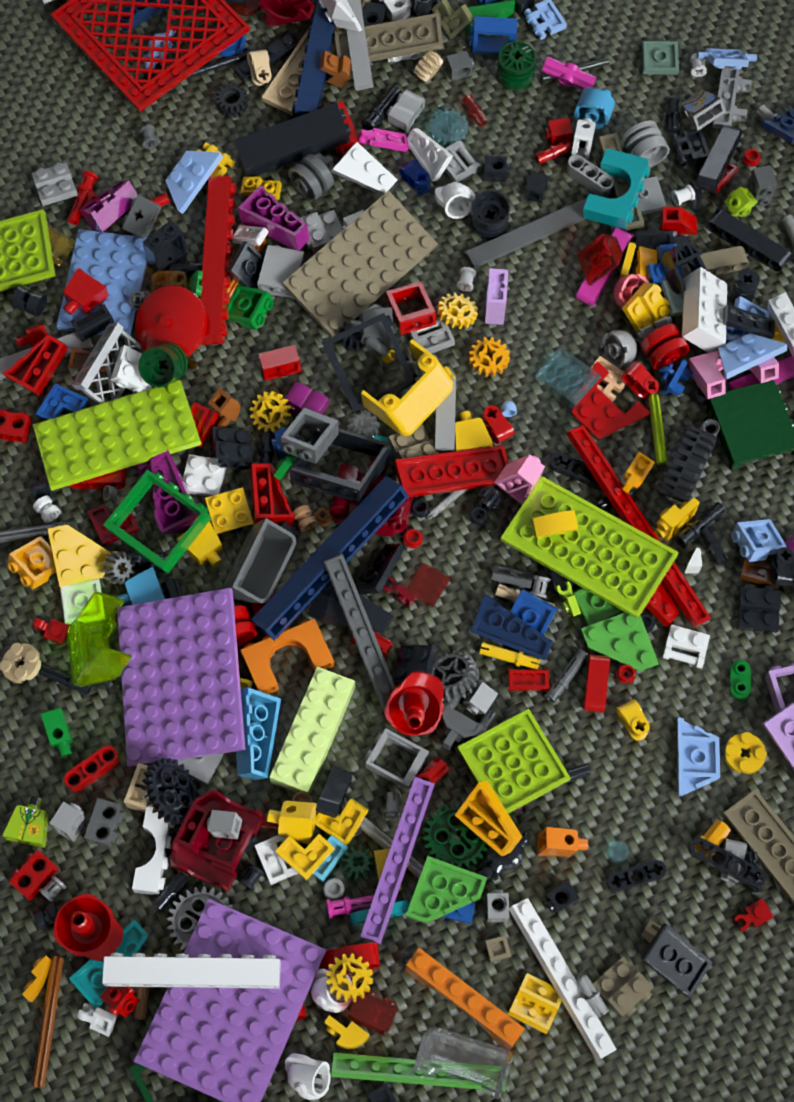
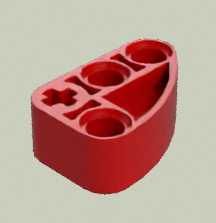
[319,943,380,974]

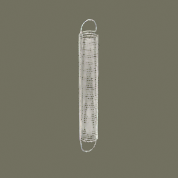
[429,489,468,518]

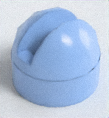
[501,401,517,417]

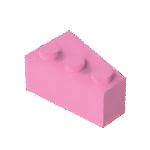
[494,455,545,505]

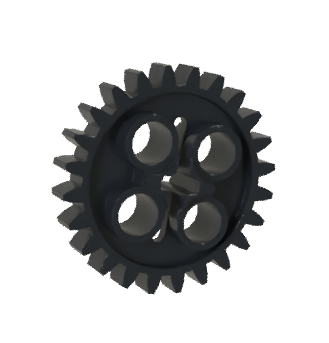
[142,758,199,825]

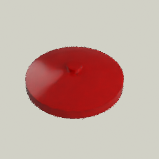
[136,286,207,357]

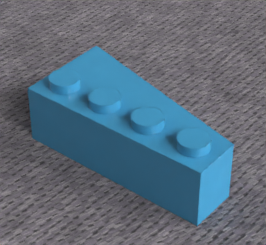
[236,688,281,780]

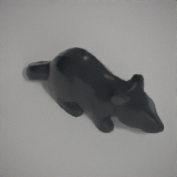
[476,831,530,881]

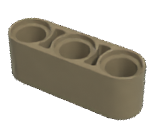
[700,246,749,276]

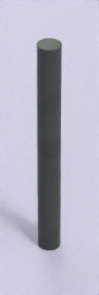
[541,57,609,82]

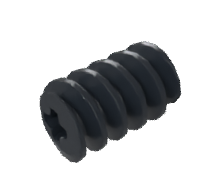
[729,269,760,305]

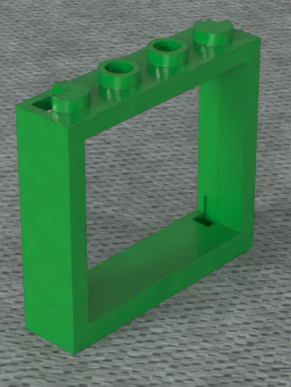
[103,470,212,574]

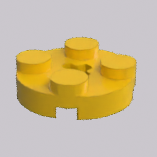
[724,732,767,774]

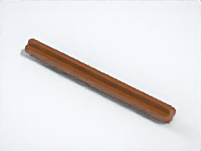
[32,956,64,1088]

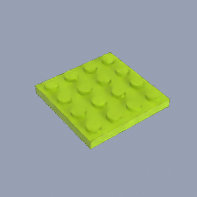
[0,209,55,291]
[457,709,571,814]

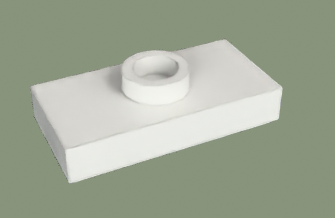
[232,225,269,246]

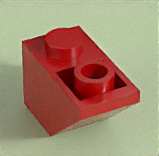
[660,207,697,235]

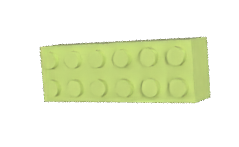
[270,667,355,795]

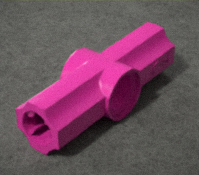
[541,56,596,90]

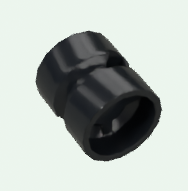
[12,285,47,317]

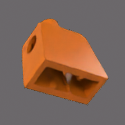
[537,827,588,857]

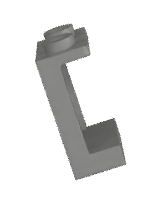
[258,245,304,299]

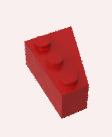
[249,463,295,526]

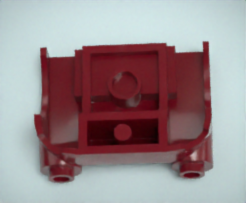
[258,0,315,27]
[329,464,413,537]
[170,790,265,892]

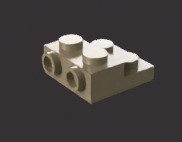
[387,424,439,459]
[593,956,654,1019]

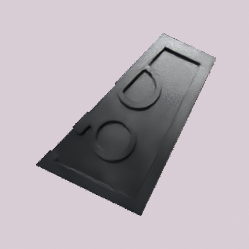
[355,544,404,594]

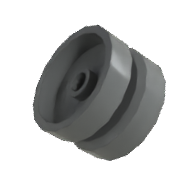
[288,154,334,202]

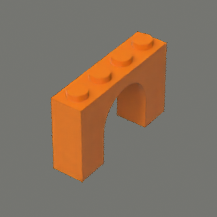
[241,619,334,695]

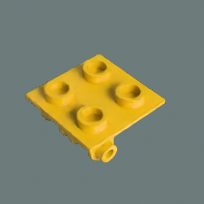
[205,487,253,534]

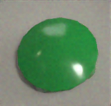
[187,270,203,296]

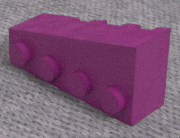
[238,185,310,251]

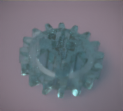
[430,108,468,145]

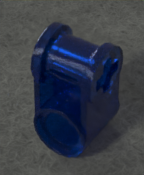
[399,159,431,194]

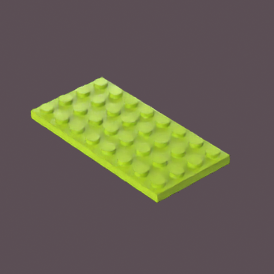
[33,380,202,491]
[501,476,679,619]

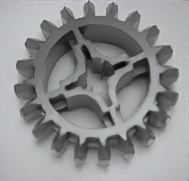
[431,651,479,703]

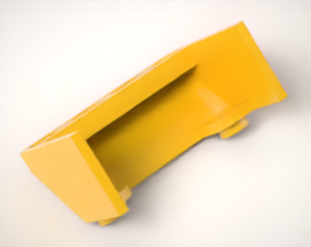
[361,339,453,436]

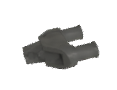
[440,697,498,751]

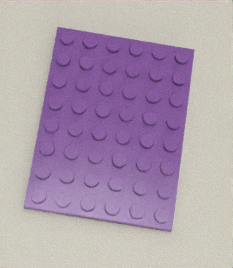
[117,588,246,767]
[134,899,326,1102]

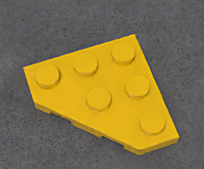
[47,524,111,587]

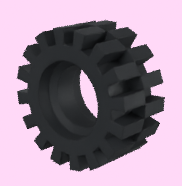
[215,82,248,118]

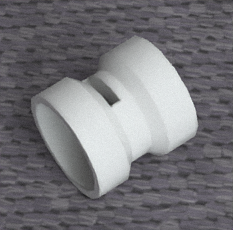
[33,496,60,523]

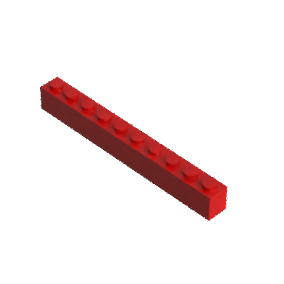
[200,176,237,345]

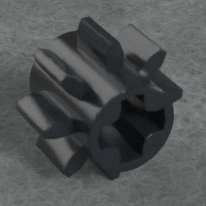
[477,487,501,511]

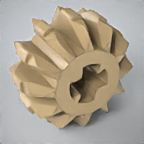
[414,50,443,82]

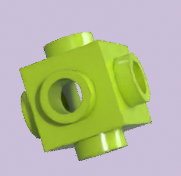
[724,187,758,217]

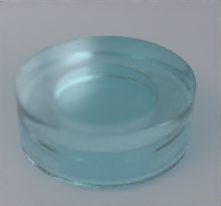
[608,841,629,863]

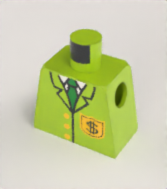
[3,796,48,848]

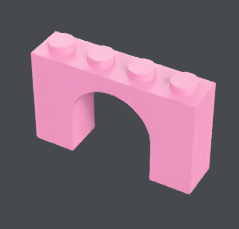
[689,350,779,399]

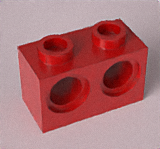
[0,409,32,444]
[9,850,60,902]

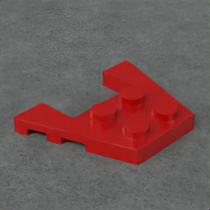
[570,361,650,441]

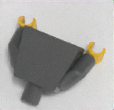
[349,304,395,363]

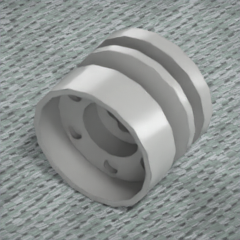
[622,120,670,167]

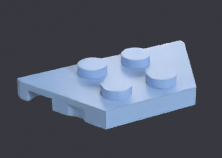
[165,151,224,214]
[718,333,787,379]
[677,718,720,796]

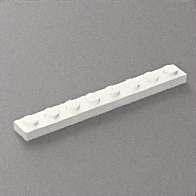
[509,898,617,1061]

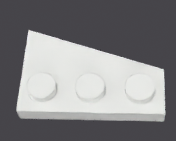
[407,128,453,182]

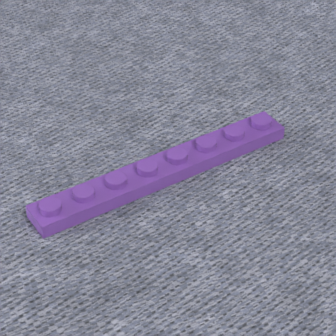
[360,777,435,945]

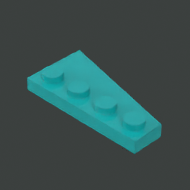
[69,920,149,1010]

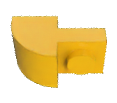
[324,1015,369,1049]

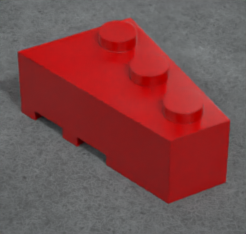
[2,334,69,397]

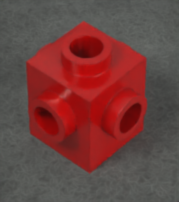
[100,986,140,1018]

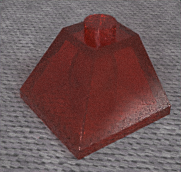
[576,233,623,286]

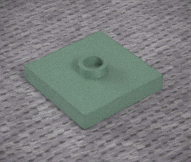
[642,41,679,75]

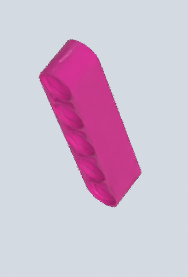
[576,227,633,307]

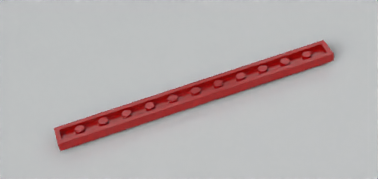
[566,425,711,628]

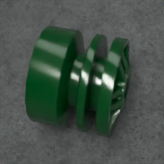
[497,41,536,90]
[138,342,188,388]

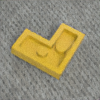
[315,799,369,846]
[275,834,335,881]

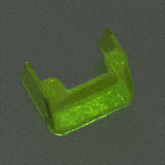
[68,591,132,687]

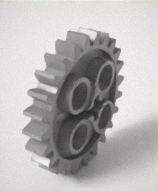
[167,887,233,952]

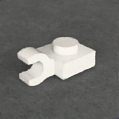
[77,1003,117,1037]

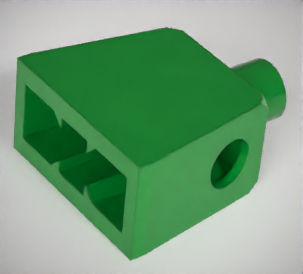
[41,707,74,758]

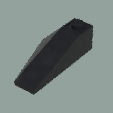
[308,581,394,633]

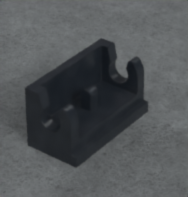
[71,304,115,342]

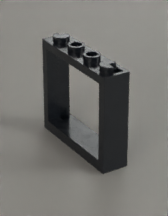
[321,313,418,412]
[289,428,391,504]

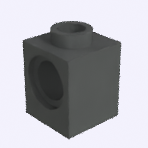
[446,51,474,81]

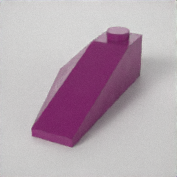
[151,450,199,534]

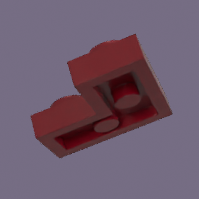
[87,504,139,547]

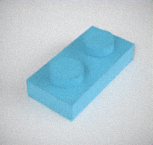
[313,835,348,882]

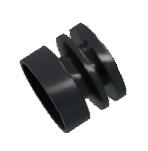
[470,190,510,239]

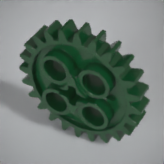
[423,802,488,870]

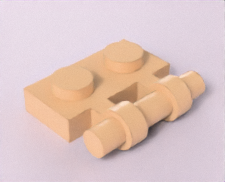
[581,356,626,402]

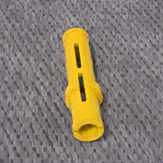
[479,642,541,670]

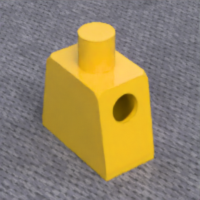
[455,411,493,452]
[177,521,223,567]
[267,801,317,845]

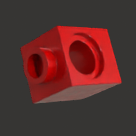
[545,118,573,145]

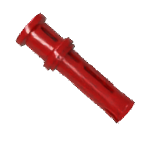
[67,171,98,225]

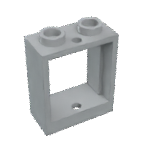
[364,728,429,791]

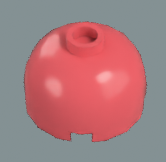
[613,274,649,309]

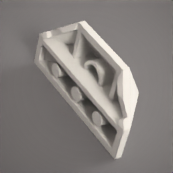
[319,0,362,32]

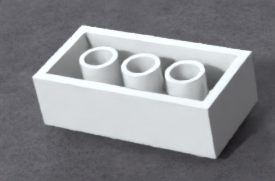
[682,267,727,353]

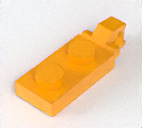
[622,452,655,493]

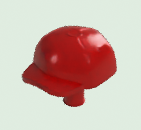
[385,671,444,736]
[53,894,124,962]

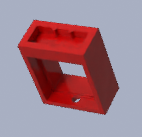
[386,281,437,335]

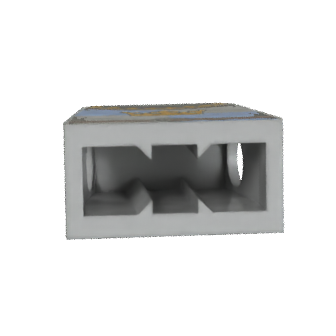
[682,90,725,131]

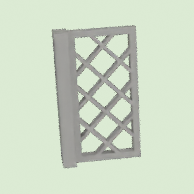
[71,323,145,404]

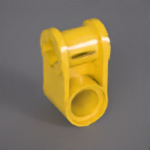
[616,699,650,741]

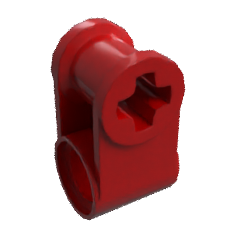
[622,361,659,399]
[482,405,515,444]

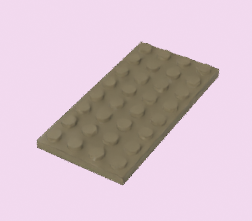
[282,190,439,337]

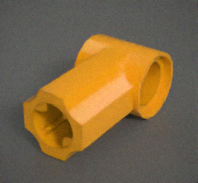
[694,819,731,858]

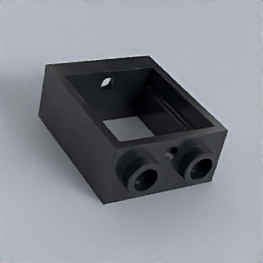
[142,220,188,276]

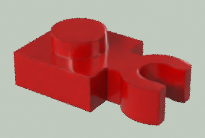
[733,898,774,932]

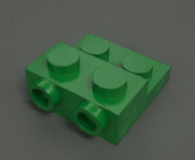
[227,285,273,330]

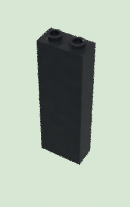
[235,103,352,177]

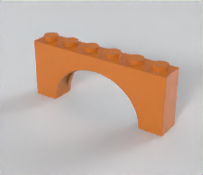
[405,948,525,1052]

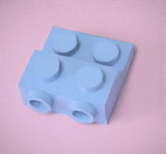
[731,519,786,562]

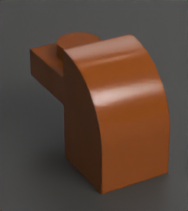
[319,51,352,88]
[208,388,240,428]

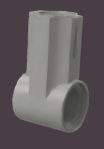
[720,838,747,883]

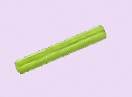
[648,394,667,466]

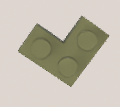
[432,0,475,39]

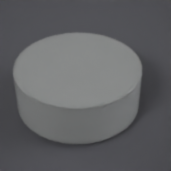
[323,878,345,901]

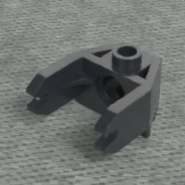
[662,240,708,295]

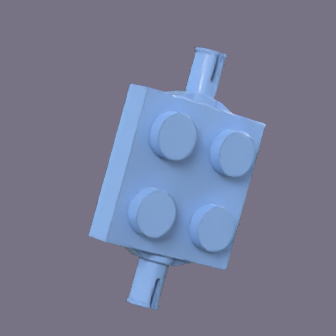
[697,48,757,69]

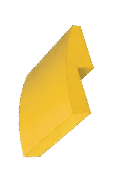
[508,973,562,1034]

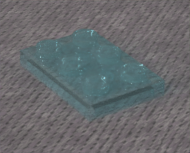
[536,347,601,405]

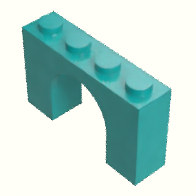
[583,148,651,229]

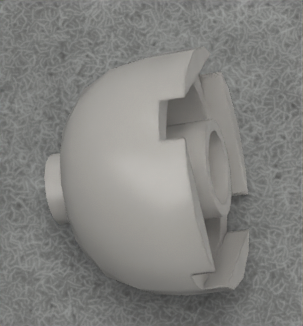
[600,330,637,368]

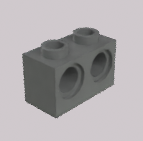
[84,798,125,849]

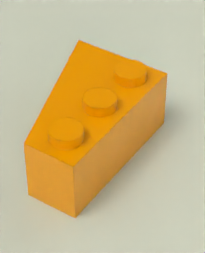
[455,780,522,856]

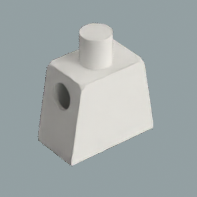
[571,118,596,161]

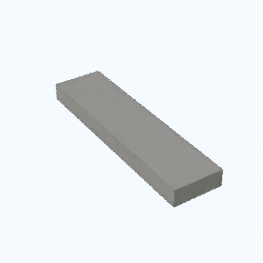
[435,378,456,451]

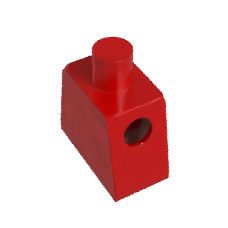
[63,268,109,315]

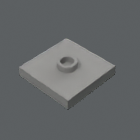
[638,176,667,215]
[178,753,225,784]

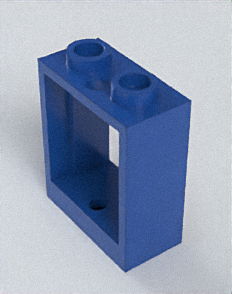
[469,16,517,54]

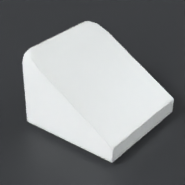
[684,548,702,574]

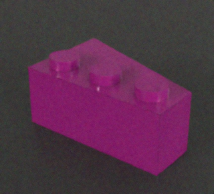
[79,179,137,232]

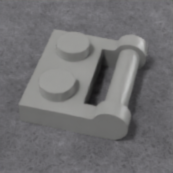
[445,140,482,182]
[409,317,455,353]

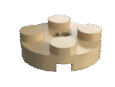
[0,643,41,684]

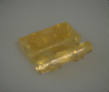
[48,225,76,266]

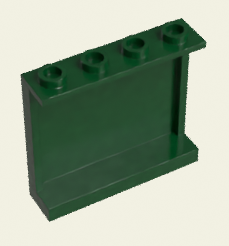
[706,380,794,471]

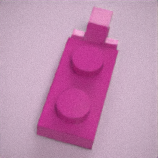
[358,128,409,152]

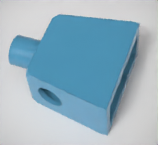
[117,567,164,607]

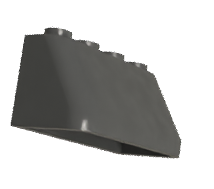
[221,518,296,604]

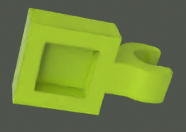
[555,581,581,616]

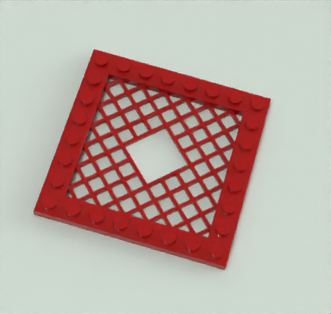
[50,0,250,112]

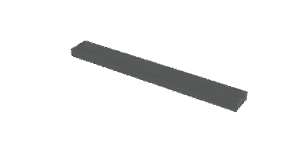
[465,197,588,269]
[324,554,395,712]

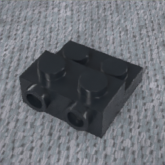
[210,426,253,470]
[738,584,781,633]

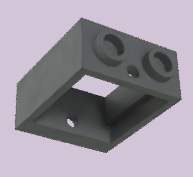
[281,408,338,464]

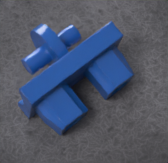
[659,360,693,397]

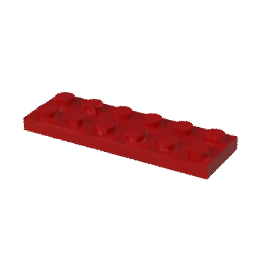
[394,445,509,498]

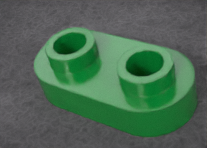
[729,660,751,701]

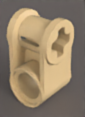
[247,50,271,86]

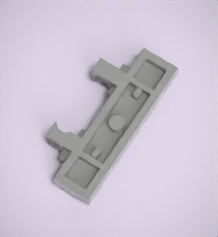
[713,66,752,129]

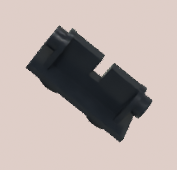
[126,549,168,573]

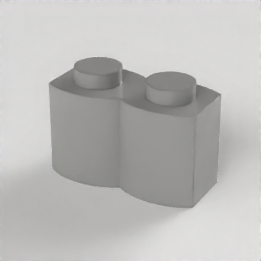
[387,90,425,132]

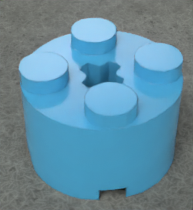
[574,87,615,129]

